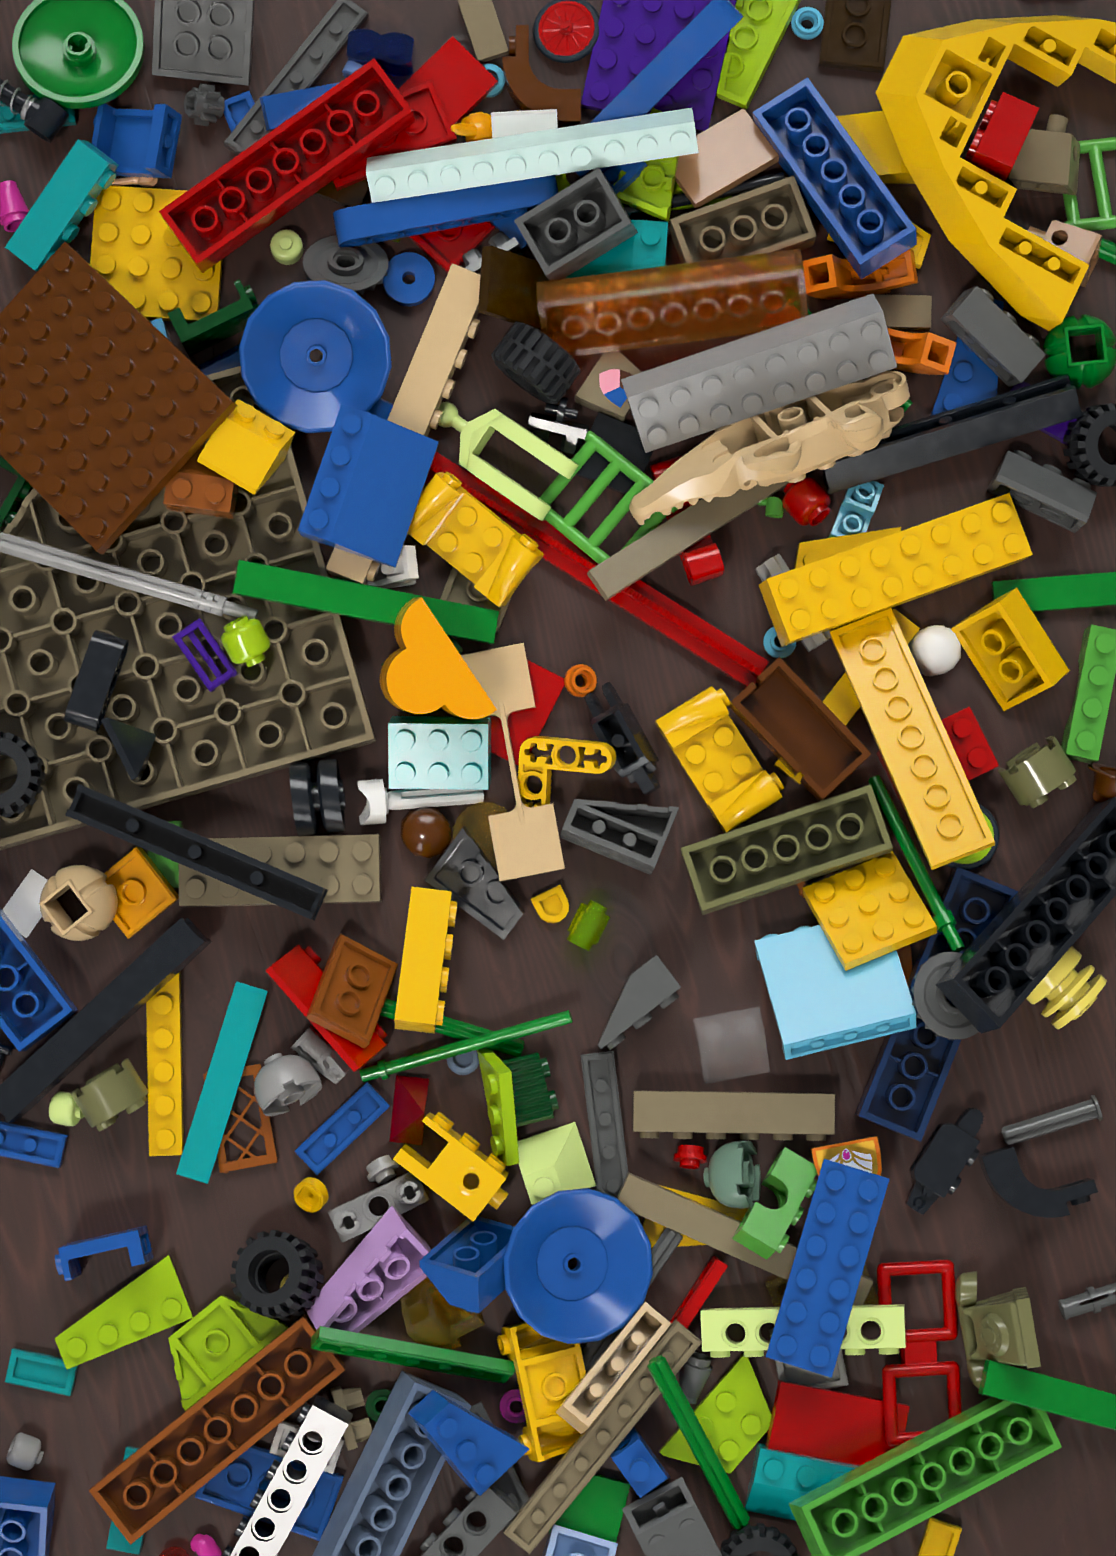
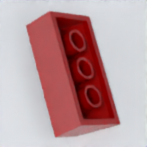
[265,944,388,1072]

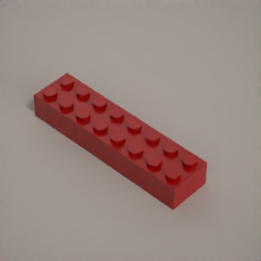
[159,58,415,273]

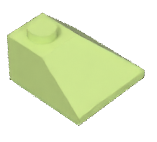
[518,1122,596,1205]

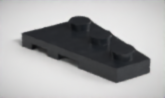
[425,826,525,940]

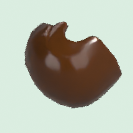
[400,807,452,858]

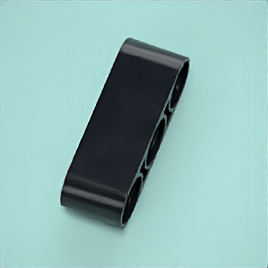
[64,630,129,732]

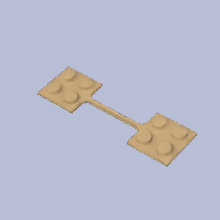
[461,643,565,882]

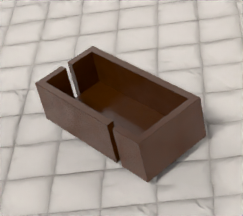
[729,657,872,802]

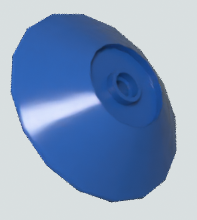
[239,280,392,433]
[503,1188,653,1344]

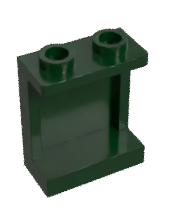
[167,279,259,357]

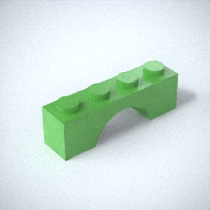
[1061,624,1116,764]

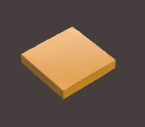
[104,846,179,939]

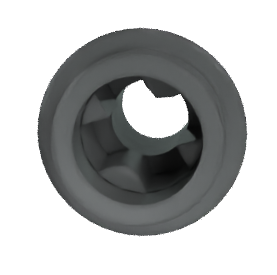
[679,1351,713,1404]

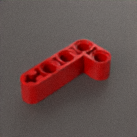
[650,455,724,586]

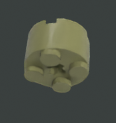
[998,736,1077,808]
[70,1058,149,1132]

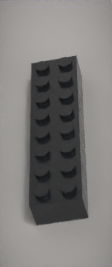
[935,797,1116,1034]

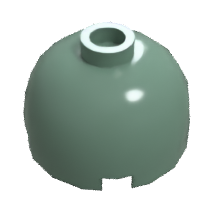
[703,1141,761,1209]

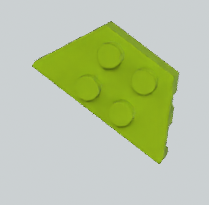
[168,1294,288,1411]
[659,1353,772,1474]

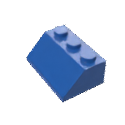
[419,1216,514,1313]

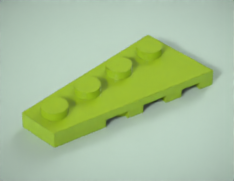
[717,0,801,110]

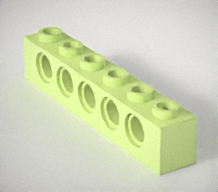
[701,1304,906,1358]

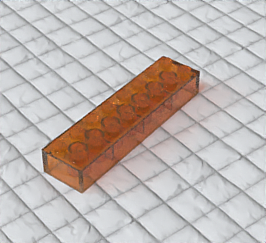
[536,249,808,356]

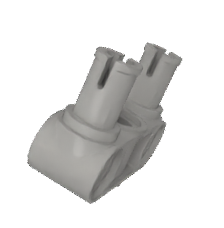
[328,1172,430,1242]

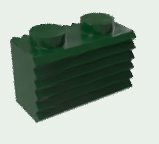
[502,1052,559,1127]

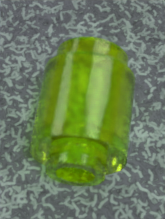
[566,900,611,952]

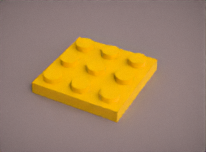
[802,851,937,971]

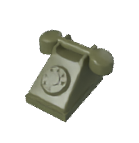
[955,1271,1041,1389]

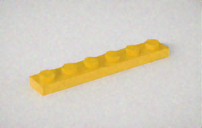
[146,971,184,1156]

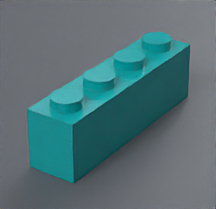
[5,139,119,271]

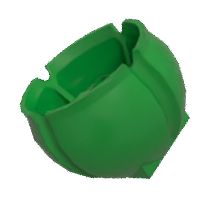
[1043,314,1116,389]

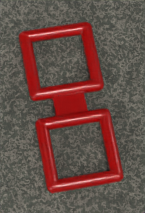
[877,1259,962,1447]

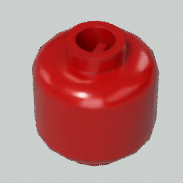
[782,477,831,526]

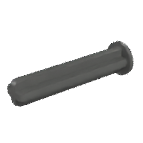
[1002,1095,1103,1146]

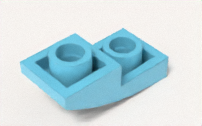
[828,481,884,538]

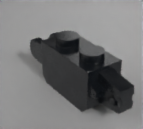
[584,682,661,795]
[905,1107,984,1215]

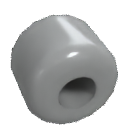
[6,1432,44,1471]

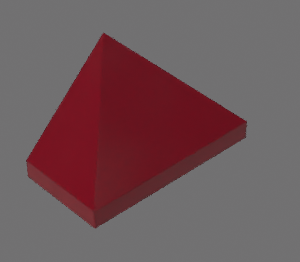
[389,1075,429,1145]

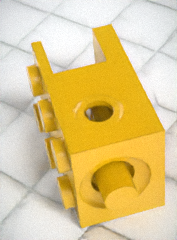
[393,1112,509,1222]

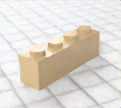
[556,1302,672,1434]

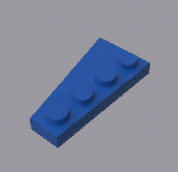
[930,299,1004,416]

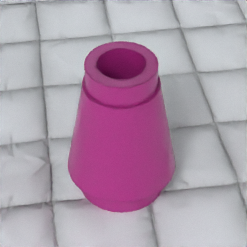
[0,180,29,232]

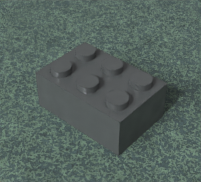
[514,168,638,284]

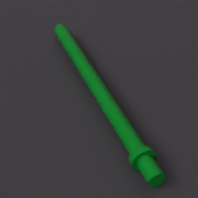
[360,1010,573,1082]

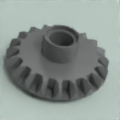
[303,235,389,295]
[910,952,979,1040]

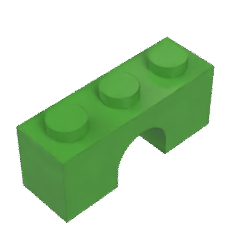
[732,1147,817,1260]

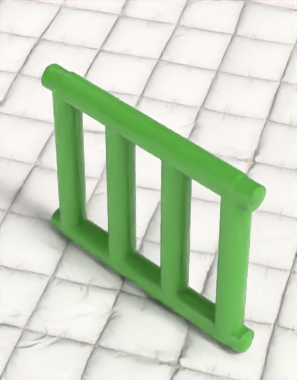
[1063,137,1116,231]
[539,430,678,564]

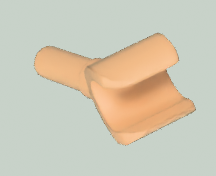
[112,177,158,188]

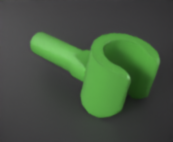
[757,497,784,518]

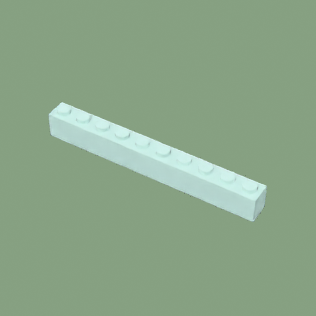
[366,108,699,203]

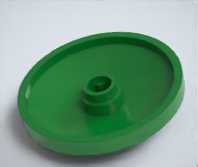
[12,0,145,109]

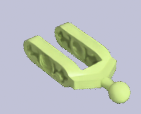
[439,402,579,521]

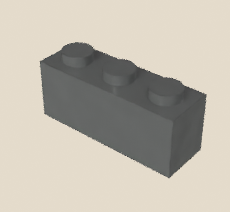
[940,286,1046,387]

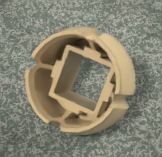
[39,865,118,941]

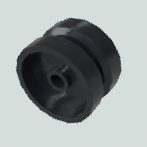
[289,759,346,836]

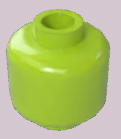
[220,615,271,667]

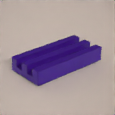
[172,618,238,692]

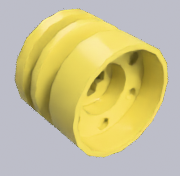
[1026,946,1107,1029]

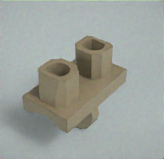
[330,1386,372,1451]

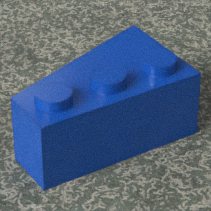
[408,1390,529,1496]

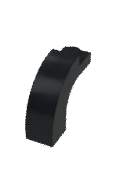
[978,1146,1098,1218]

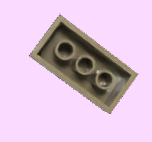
[669,175,817,289]

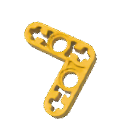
[518,736,616,808]

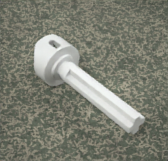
[357,779,484,825]

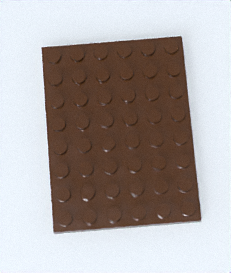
[0,242,238,555]

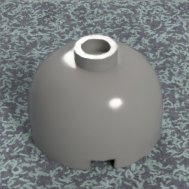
[254,1053,322,1116]

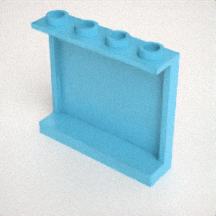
[755,925,917,1060]

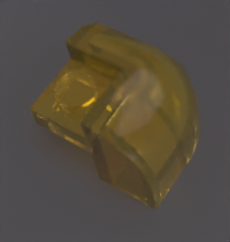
[401,1277,485,1350]

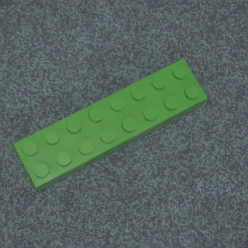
[788,1397,1062,1556]

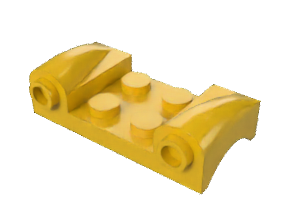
[408,471,545,608]
[655,686,784,833]
[497,1322,586,1462]

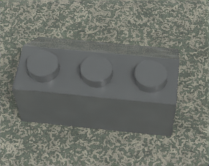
[987,450,1097,533]

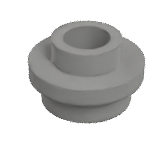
[366,1155,399,1184]

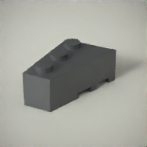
[560,799,679,875]

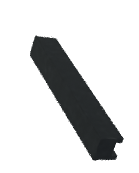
[822,374,1083,494]
[65,784,328,921]
[0,918,212,1123]

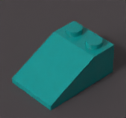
[565,220,668,296]

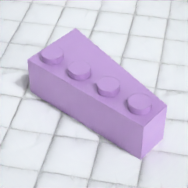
[305,1206,431,1333]

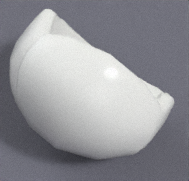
[908,625,961,676]

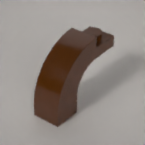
[503,25,581,128]

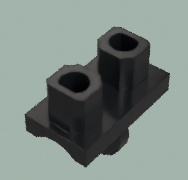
[527,397,589,454]

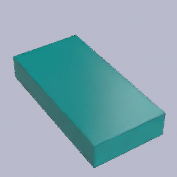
[5,1348,78,1396]

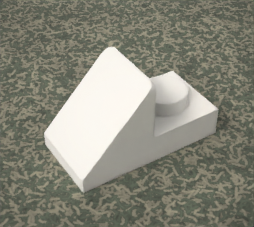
[366,545,419,589]

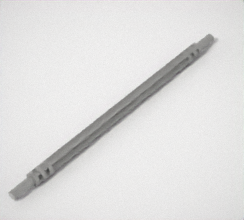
[0,532,258,619]

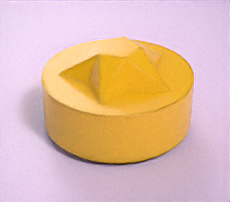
[293,1177,328,1213]

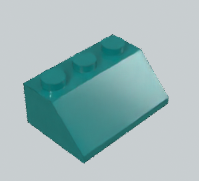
[745,1443,858,1521]

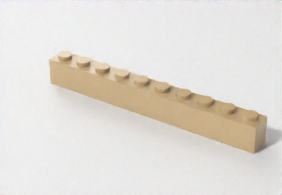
[326,264,481,585]

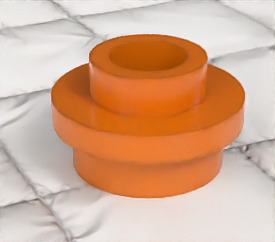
[564,664,597,697]

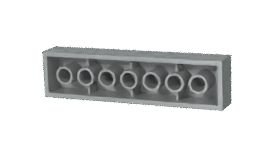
[621,294,897,453]

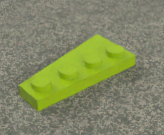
[55,1255,193,1370]

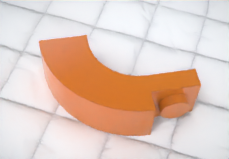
[887,328,957,375]

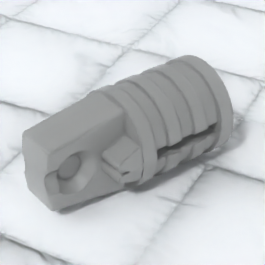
[291,1026,351,1084]

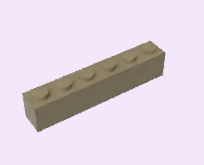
[632,1090,835,1141]

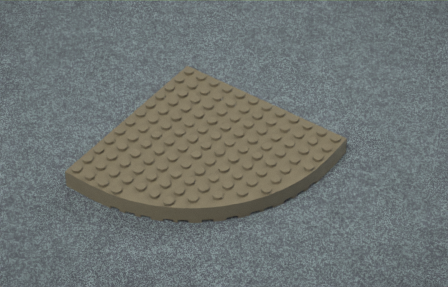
[0,366,377,851]

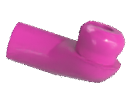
[190,1533,222,1556]

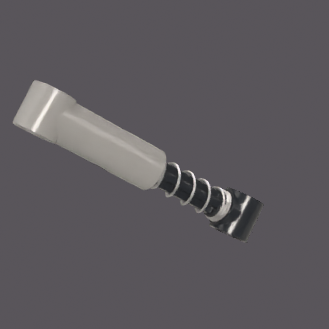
[0,79,69,143]

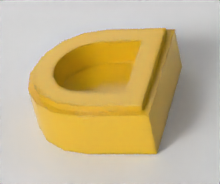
[530,885,569,923]

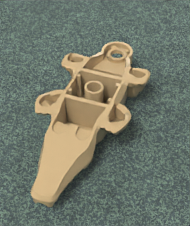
[629,371,910,525]

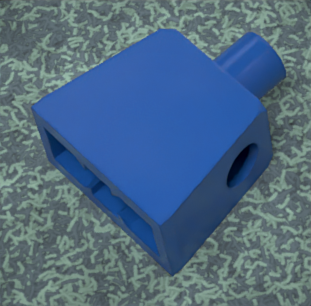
[610,1427,671,1498]

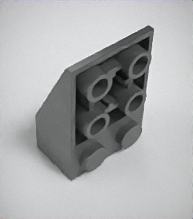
[597,955,681,1050]
[622,1477,722,1556]

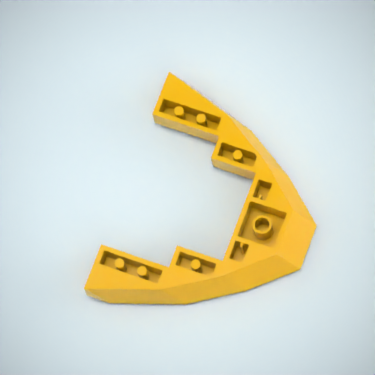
[875,15,1116,331]

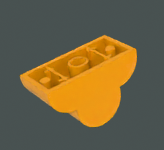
[380,597,497,719]

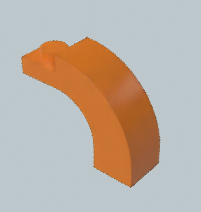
[801,249,918,299]

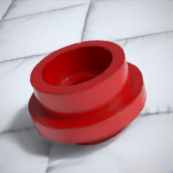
[673,1145,707,1169]

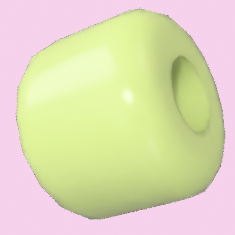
[270,229,304,265]
[49,1091,84,1126]

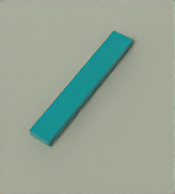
[176,981,268,1184]

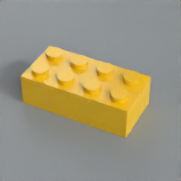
[394,887,457,1034]

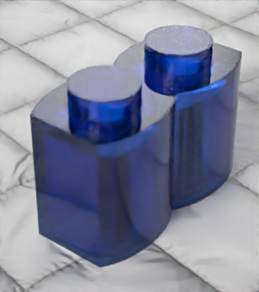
[346,29,416,76]

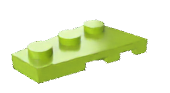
[613,108,679,222]

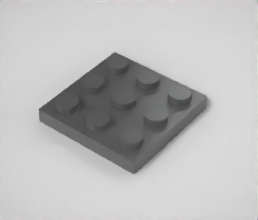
[152,0,255,86]

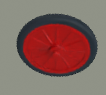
[533,0,599,63]

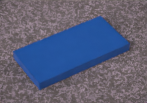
[195,1444,344,1541]

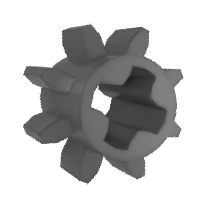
[184,83,225,126]

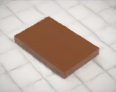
[306,934,398,1049]

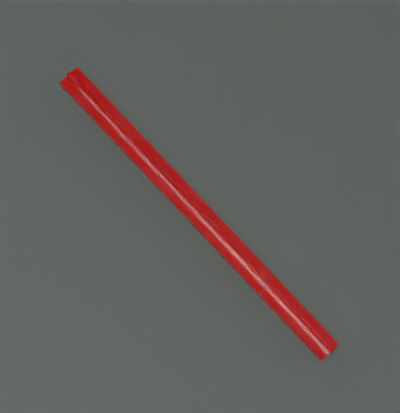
[425,452,769,687]

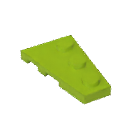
[477,1048,519,1166]

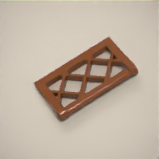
[203,1064,278,1173]

